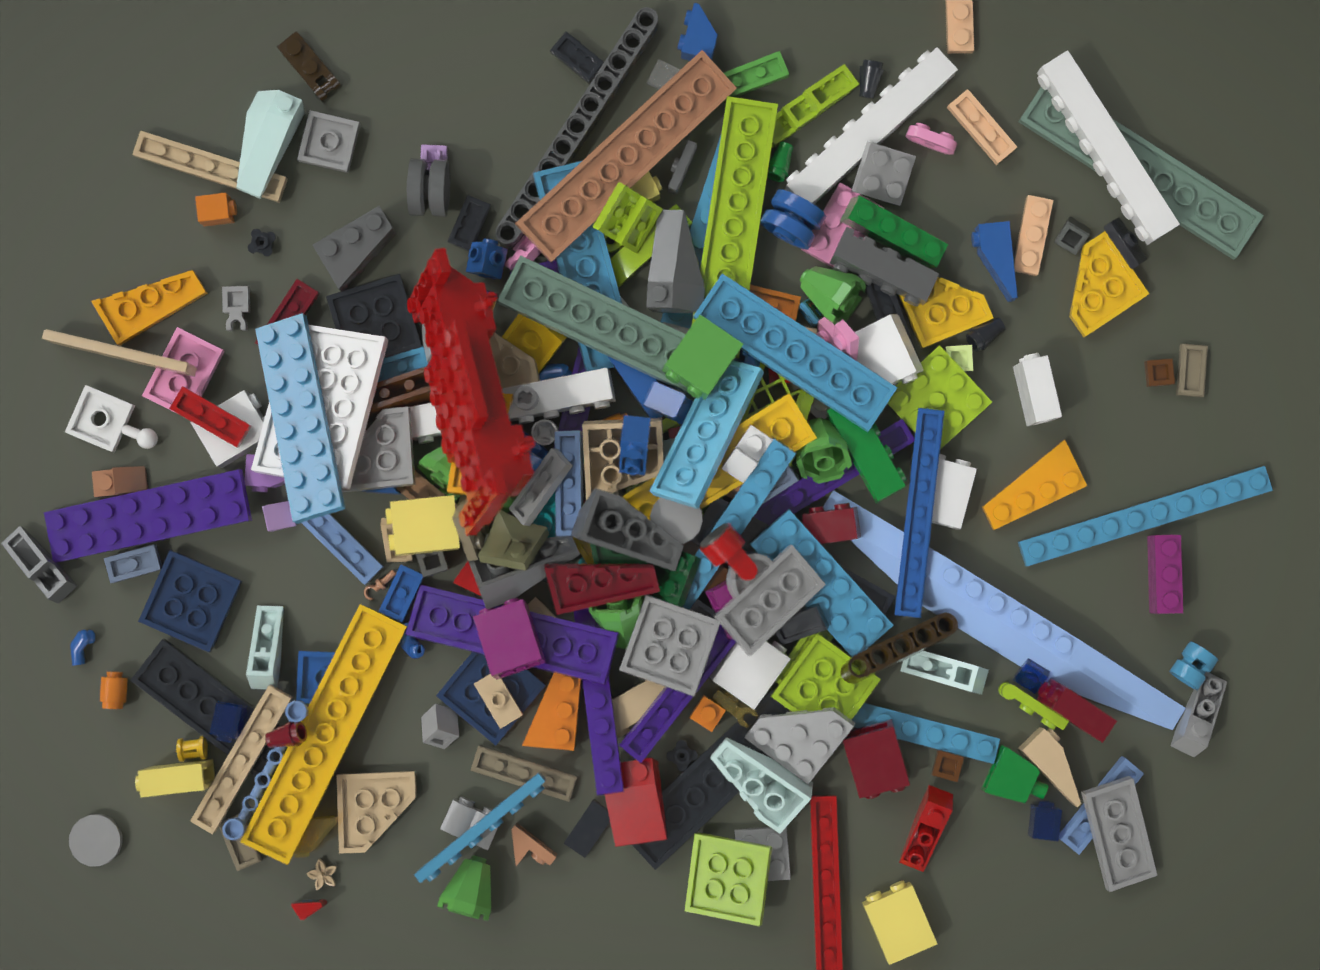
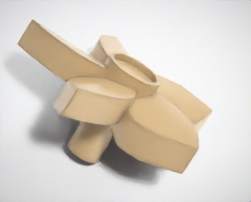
[307,858,337,890]

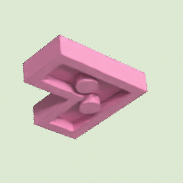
[816,317,859,361]

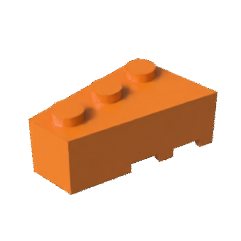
[522,672,582,751]

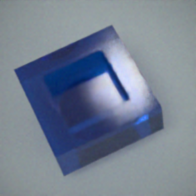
[1013,658,1050,694]

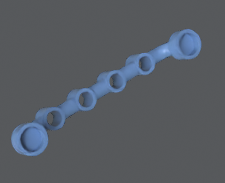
[222,700,308,840]

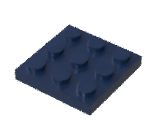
[138,550,243,652]
[436,652,546,746]

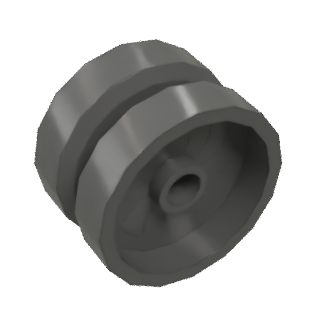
[407,158,450,217]

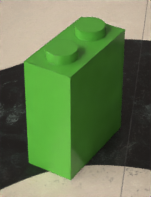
[662,315,743,400]

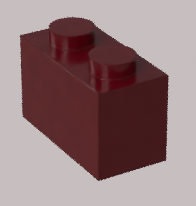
[802,503,861,544]

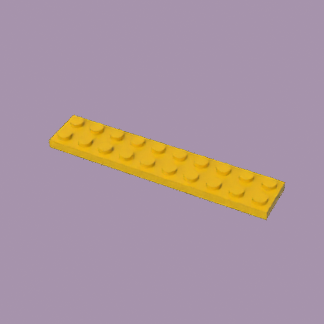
[572,393,817,564]
[240,604,407,865]

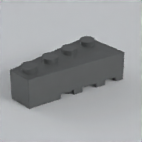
[829,226,939,306]

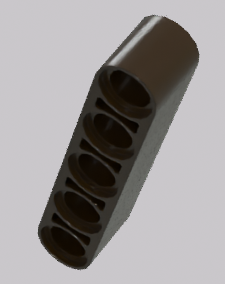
[841,612,958,684]

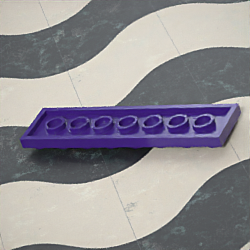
[44,469,252,563]
[406,585,619,685]

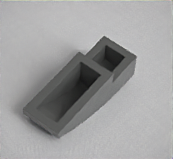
[1,526,77,604]

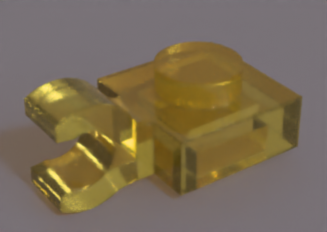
[712,690,758,728]

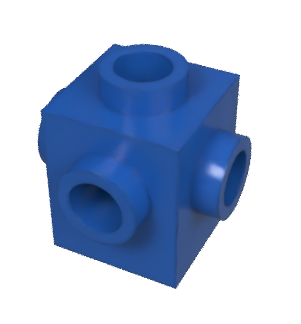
[466,238,508,279]

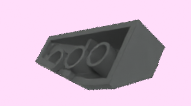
[646,210,706,313]
[571,488,683,571]
[468,536,580,609]

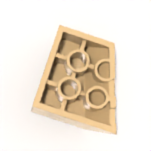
[582,418,664,500]

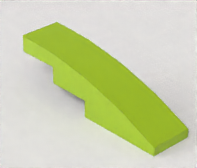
[772,64,859,148]

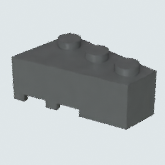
[313,206,396,291]

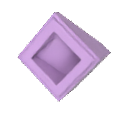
[262,501,296,532]

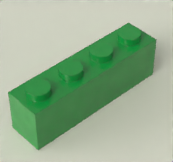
[840,195,948,269]
[826,408,907,504]

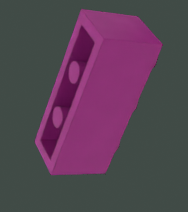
[1147,535,1183,614]

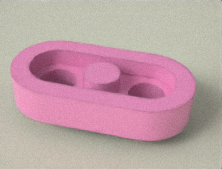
[906,123,957,155]

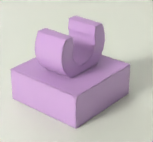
[420,145,448,172]

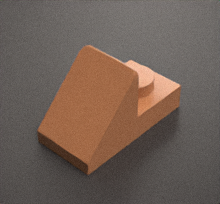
[92,466,148,498]
[512,823,558,866]

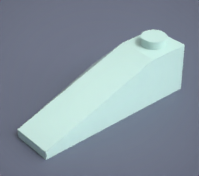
[237,90,305,199]
[711,738,813,833]

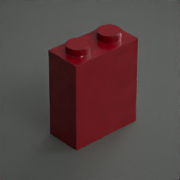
[1036,678,1117,743]
[843,719,910,799]

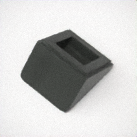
[1054,217,1091,255]

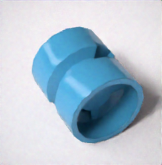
[1169,641,1218,691]

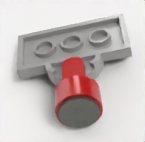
[700,523,826,656]

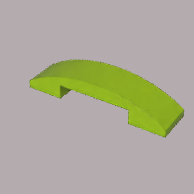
[610,204,692,288]

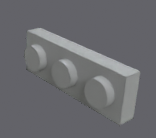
[509,448,573,526]

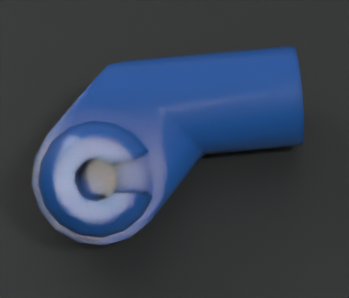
[539,363,572,381]
[400,622,425,659]
[70,629,95,666]

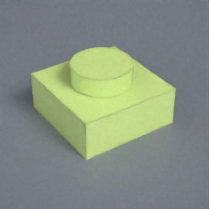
[946,345,973,371]

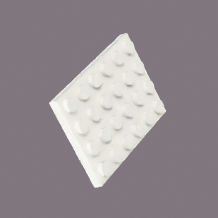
[251,325,389,489]

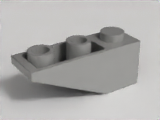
[1171,672,1227,757]

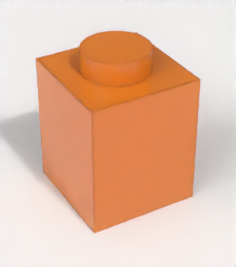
[195,193,237,226]
[690,694,726,732]

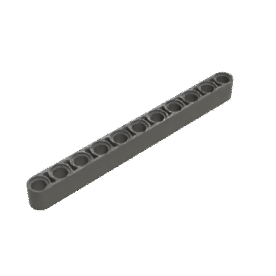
[496,7,658,248]

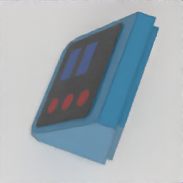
[798,298,823,327]

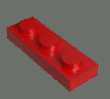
[169,386,251,448]

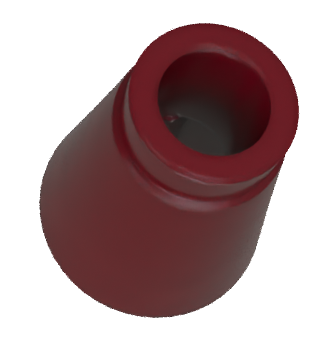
[265,721,307,748]

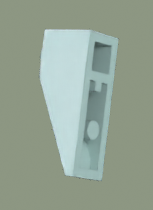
[246,605,284,689]
[901,651,989,695]

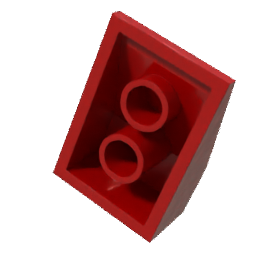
[605,758,667,847]

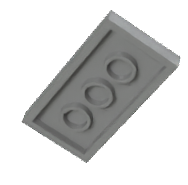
[1081,776,1157,892]

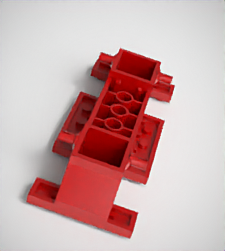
[407,248,535,536]

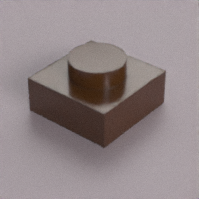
[1144,359,1175,387]
[931,750,964,782]

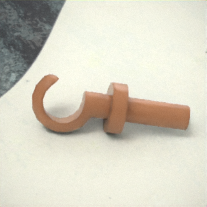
[364,569,396,600]

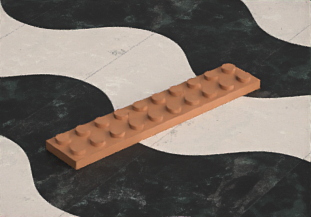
[515,50,737,262]

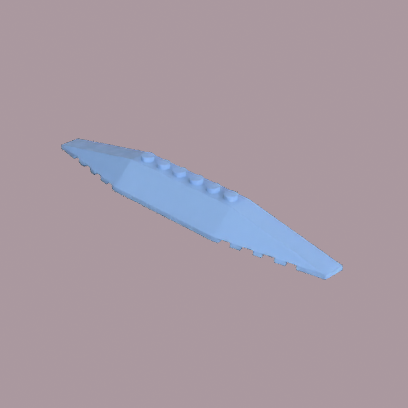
[824,490,1186,730]

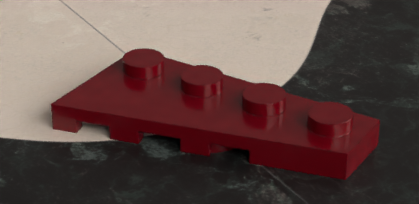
[544,564,660,615]

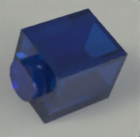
[209,701,247,742]
[1028,801,1062,842]

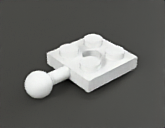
[65,385,158,453]

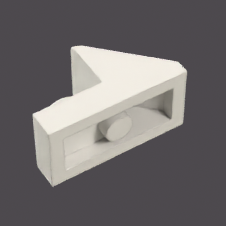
[721,425,773,483]

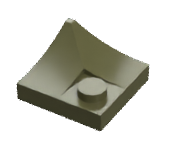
[478,510,549,571]

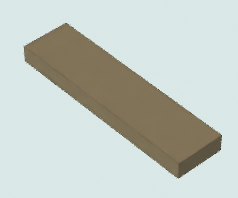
[470,745,577,802]

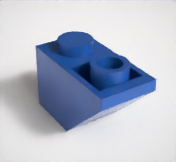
[677,3,717,61]
[619,415,650,475]

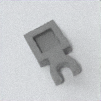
[222,286,250,331]

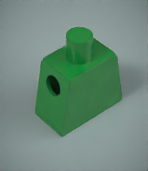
[981,745,1049,803]

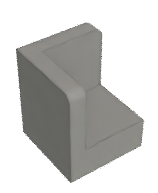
[421,704,459,749]

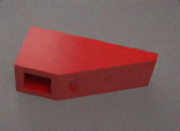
[899,785,953,872]

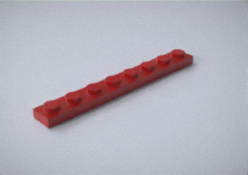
[810,795,843,970]

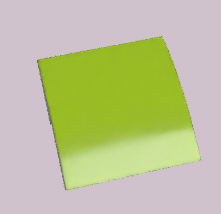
[593,182,663,254]

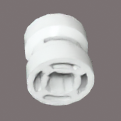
[531,419,558,445]

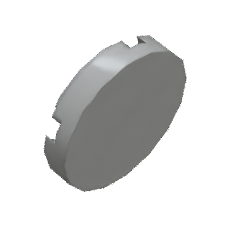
[650,497,703,544]
[69,814,123,866]

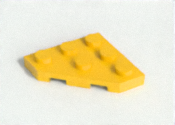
[1069,231,1149,337]
[899,277,994,349]

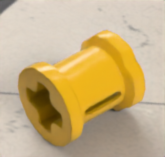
[176,736,208,762]

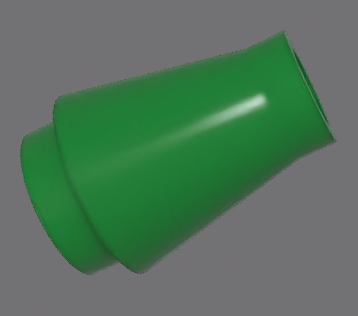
[767,142,794,182]

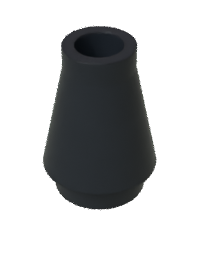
[859,60,885,99]
[966,318,1006,351]

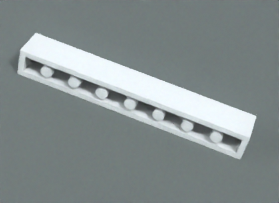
[785,48,958,204]
[1037,50,1180,245]
[409,368,616,444]

